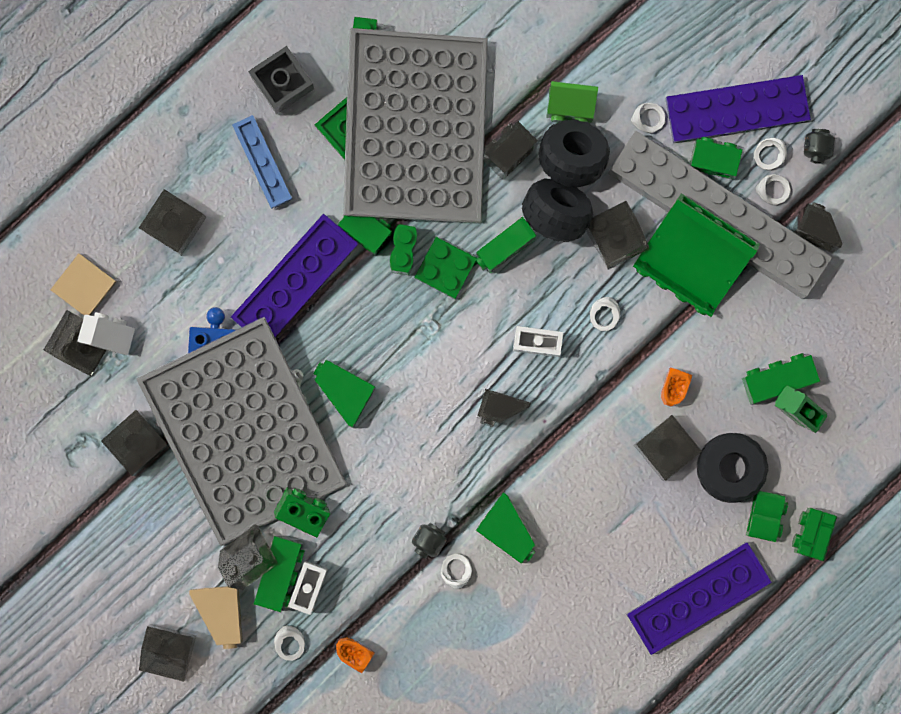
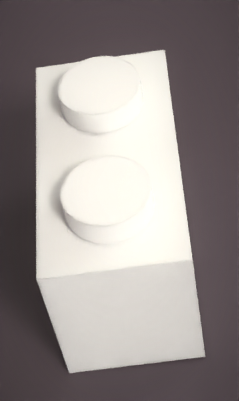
[77,312,135,355]
[513,326,563,357]
[288,561,328,615]

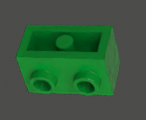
[274,487,330,538]

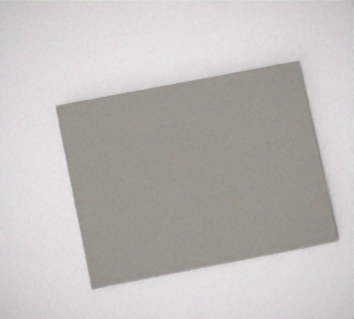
[343,28,488,223]
[136,316,347,546]

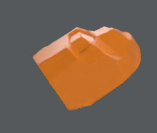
[661,367,693,407]
[336,638,375,673]

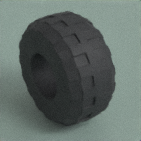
[538,119,610,187]
[522,178,593,242]
[697,433,768,503]

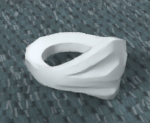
[631,103,666,133]
[754,138,787,170]
[755,174,791,205]
[590,297,620,331]
[441,554,472,589]
[274,625,305,661]

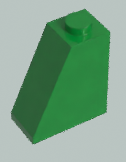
[475,217,537,273]
[313,360,376,428]
[476,492,536,564]

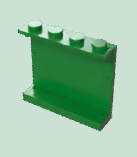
[633,193,760,317]

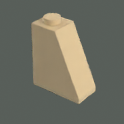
[189,585,243,649]

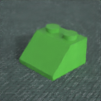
[546,81,598,123]

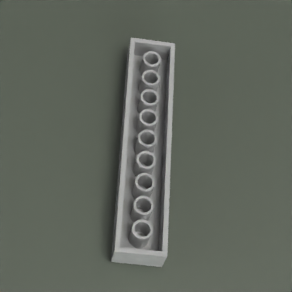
[608,130,832,299]

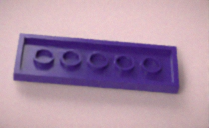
[665,75,811,143]
[231,213,358,338]
[626,542,772,655]

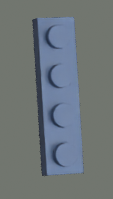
[232,115,293,209]

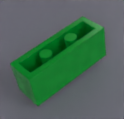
[741,353,820,405]
[254,536,305,612]

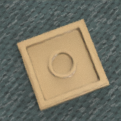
[50,253,116,316]

